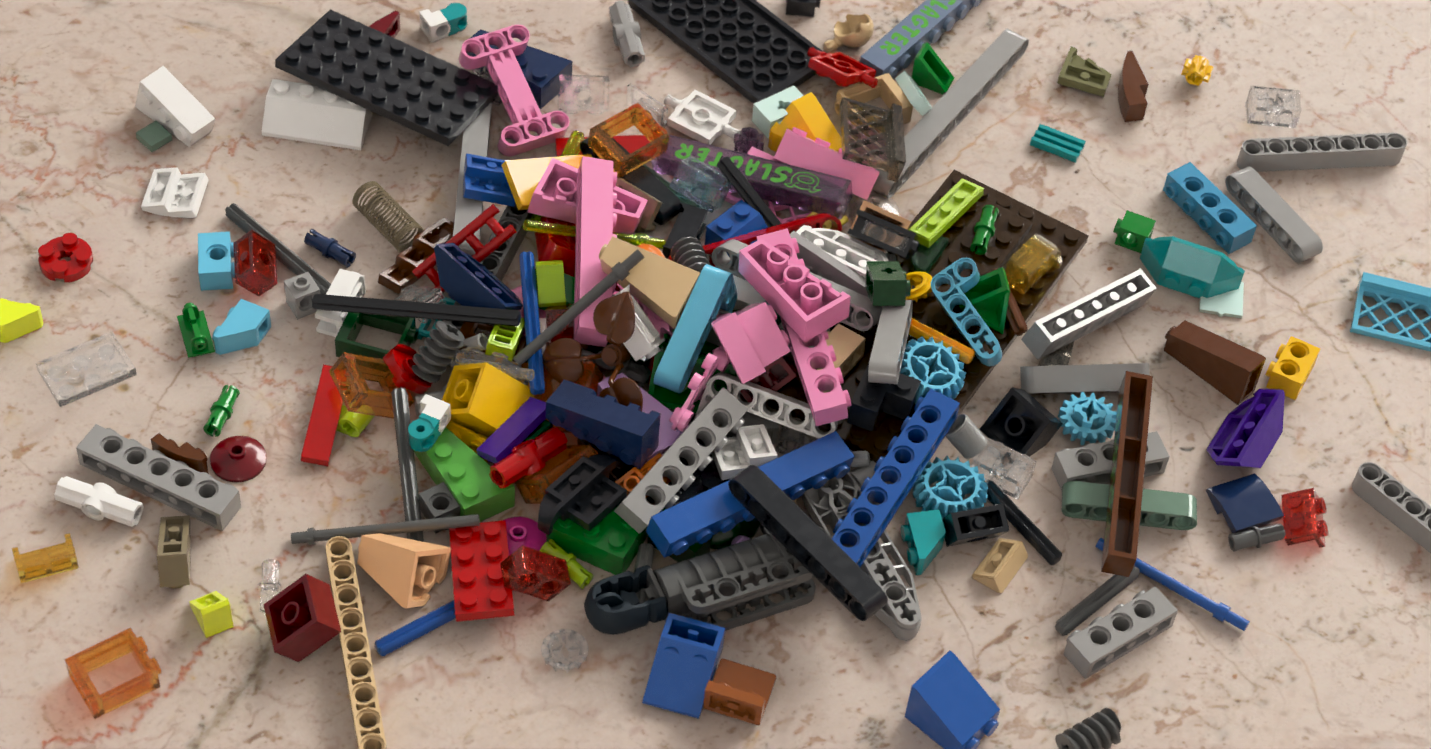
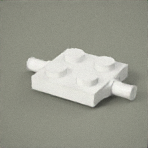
[664,90,740,146]

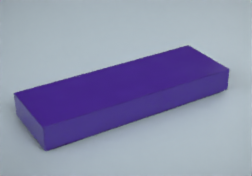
[476,397,546,463]

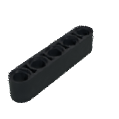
[580,129,681,225]

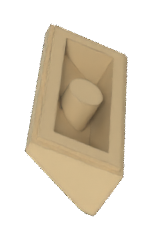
[972,538,1028,593]

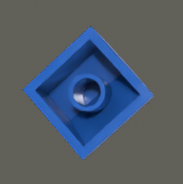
[705,200,768,257]

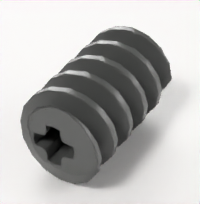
[670,237,710,273]
[412,321,465,383]
[1055,708,1121,749]

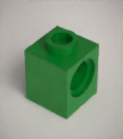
[1113,210,1156,253]

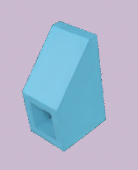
[212,299,271,355]

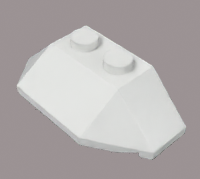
[796,225,889,278]

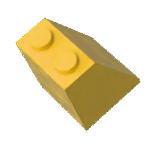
[442,362,534,437]

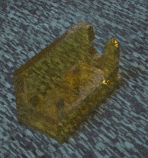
[12,533,79,583]

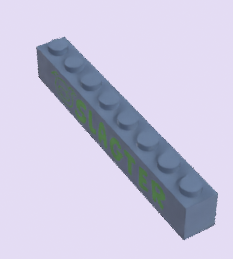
[860,0,981,79]

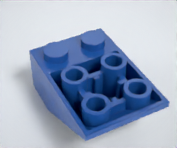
[642,613,725,719]

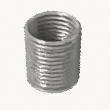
[946,414,987,459]

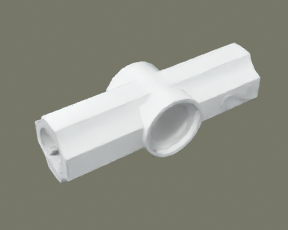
[54,476,144,527]

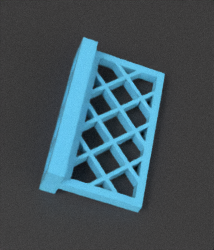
[1350,272,1431,352]

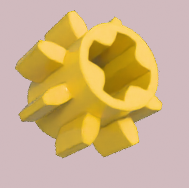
[1181,55,1213,86]

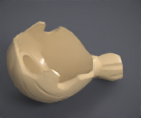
[823,14,874,53]

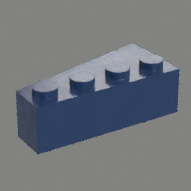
[467,29,573,109]
[546,379,661,469]

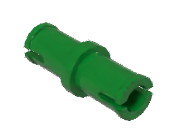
[970,205,999,255]
[203,385,240,437]

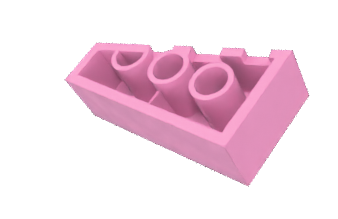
[774,127,880,200]
[527,157,648,237]
[739,238,851,342]

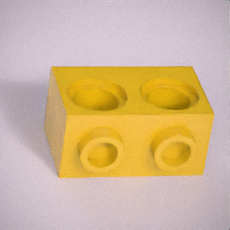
[1266,336,1321,400]

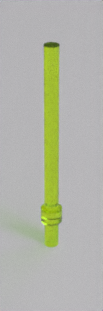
[523,220,666,249]

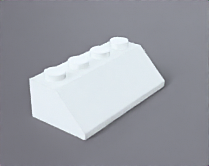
[262,79,373,150]

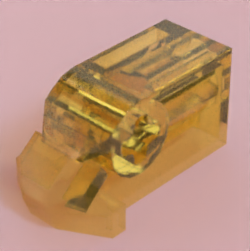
[1005,234,1063,295]

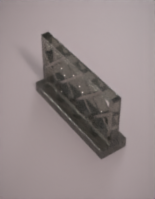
[840,97,906,182]

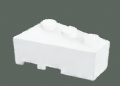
[135,66,215,147]

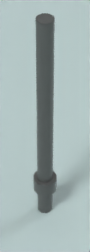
[513,249,645,366]

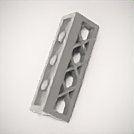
[790,231,869,313]

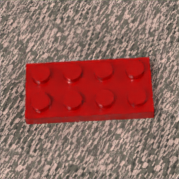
[449,520,515,622]

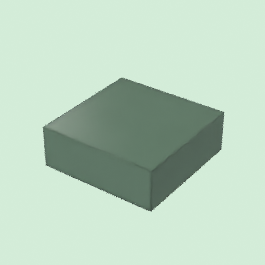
[136,121,172,152]

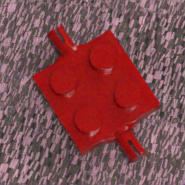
[807,47,878,88]

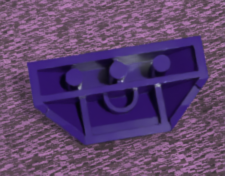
[1206,389,1285,468]

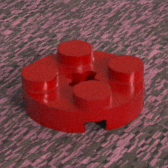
[38,233,93,282]
[383,344,433,395]

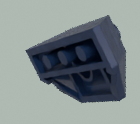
[434,243,523,310]

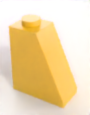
[768,92,846,152]

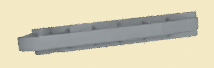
[801,472,922,641]

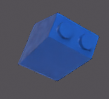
[904,650,1000,749]

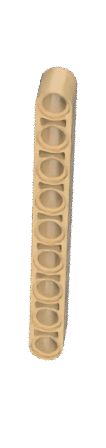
[326,536,387,749]

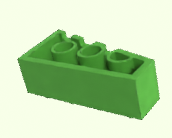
[414,427,515,522]

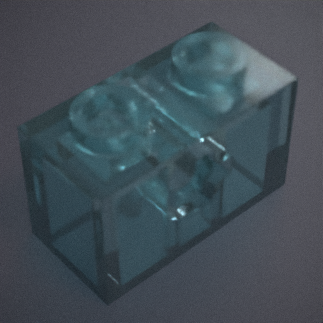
[669,155,732,213]

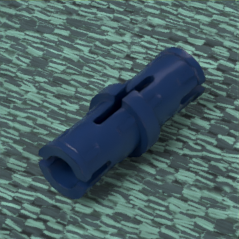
[304,229,356,268]

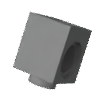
[284,272,320,320]

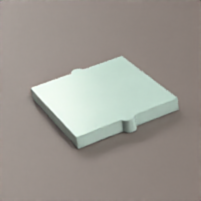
[1199,282,1244,319]

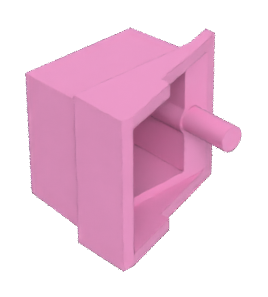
[711,302,791,384]

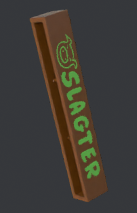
[1101,371,1153,577]

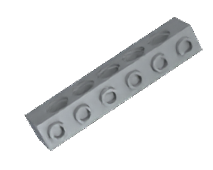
[1021,269,1157,360]
[614,387,748,534]
[76,424,241,531]

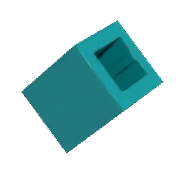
[900,509,946,575]

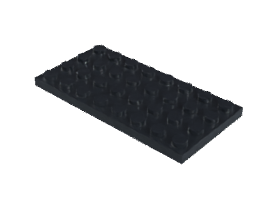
[628,0,823,104]
[275,9,499,146]

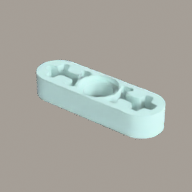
[895,70,932,116]

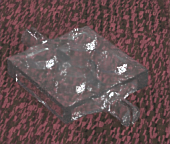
[451,349,535,385]

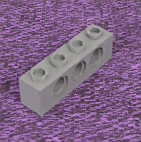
[1051,431,1170,491]
[1064,586,1178,679]

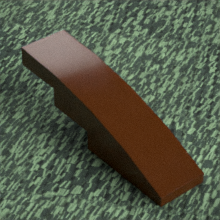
[378,217,454,294]

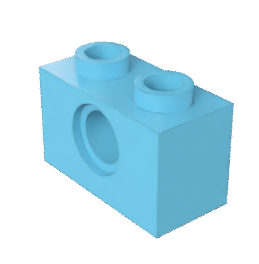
[198,232,238,291]

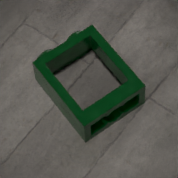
[335,312,419,371]

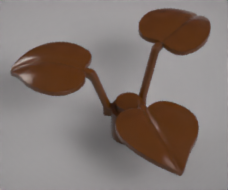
[542,292,643,412]

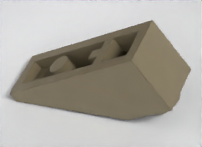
[157,515,191,589]

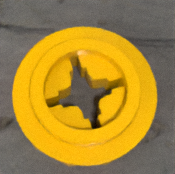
[906,271,932,302]

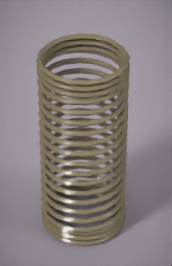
[352,181,424,252]

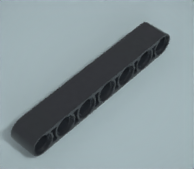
[728,465,888,621]

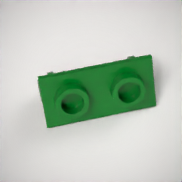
[177,303,215,358]

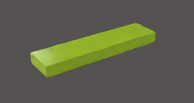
[909,179,984,248]

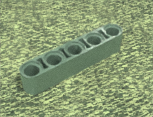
[1062,481,1197,530]

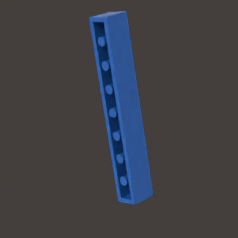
[646,431,855,558]

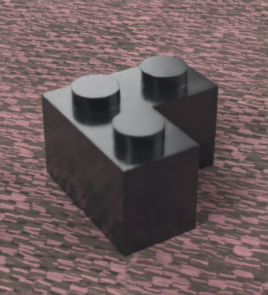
[847,364,921,432]

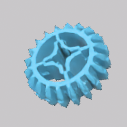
[900,336,966,404]
[913,456,988,518]

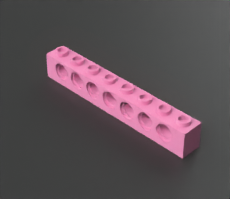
[756,228,851,427]

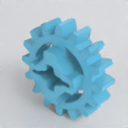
[1058,392,1117,445]

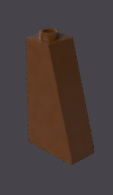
[1164,320,1266,405]

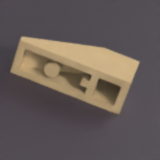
[817,323,865,393]

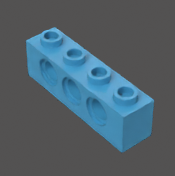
[1163,162,1257,254]

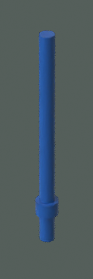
[1096,538,1250,631]

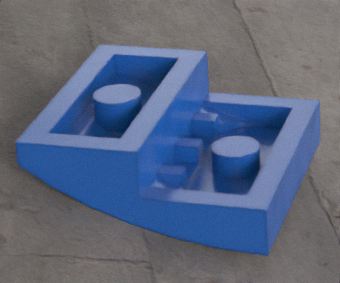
[463,153,515,207]

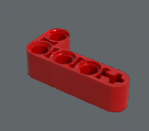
[535,216,575,277]

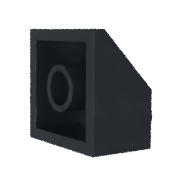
[979,387,1063,464]

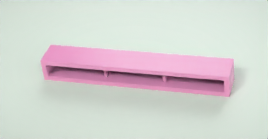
[574,156,617,347]

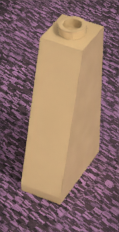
[599,236,700,328]

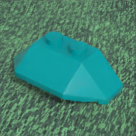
[1140,236,1245,298]

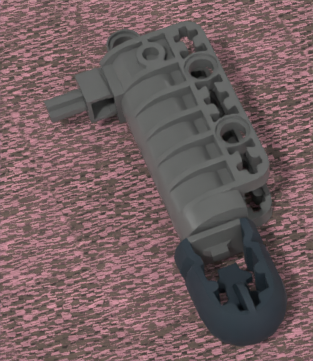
[584,523,828,635]

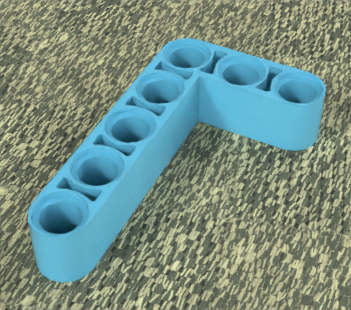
[653,264,738,394]

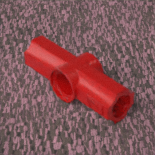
[489,427,568,489]

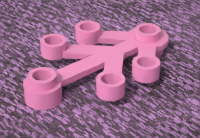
[669,347,730,432]

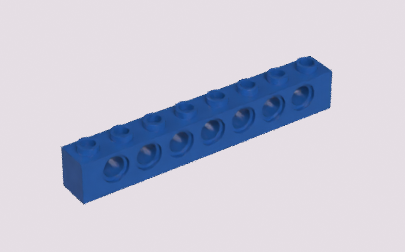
[832,388,960,568]

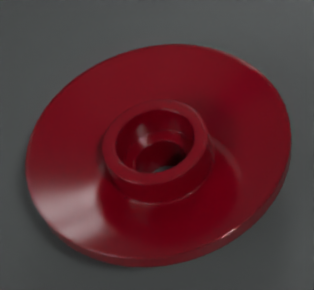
[210,436,267,482]

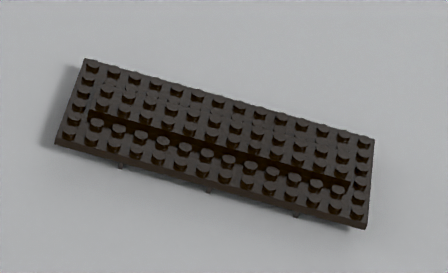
[768,169,1089,463]

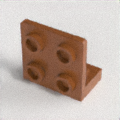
[703,659,776,726]

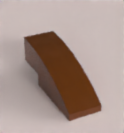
[1118,50,1149,123]

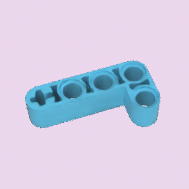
[931,258,1002,366]

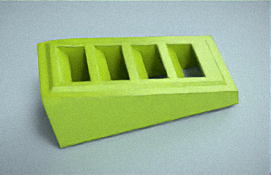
[485,317,525,363]

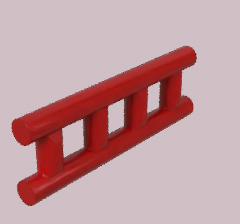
[412,204,517,298]

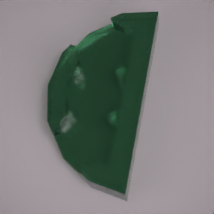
[910,236,949,273]

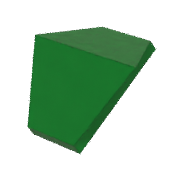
[911,42,955,94]
[959,267,1010,334]

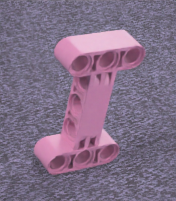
[459,24,570,157]

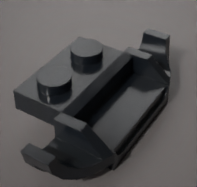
[538,454,627,536]

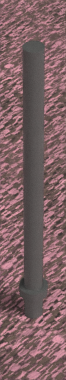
[291,514,480,545]

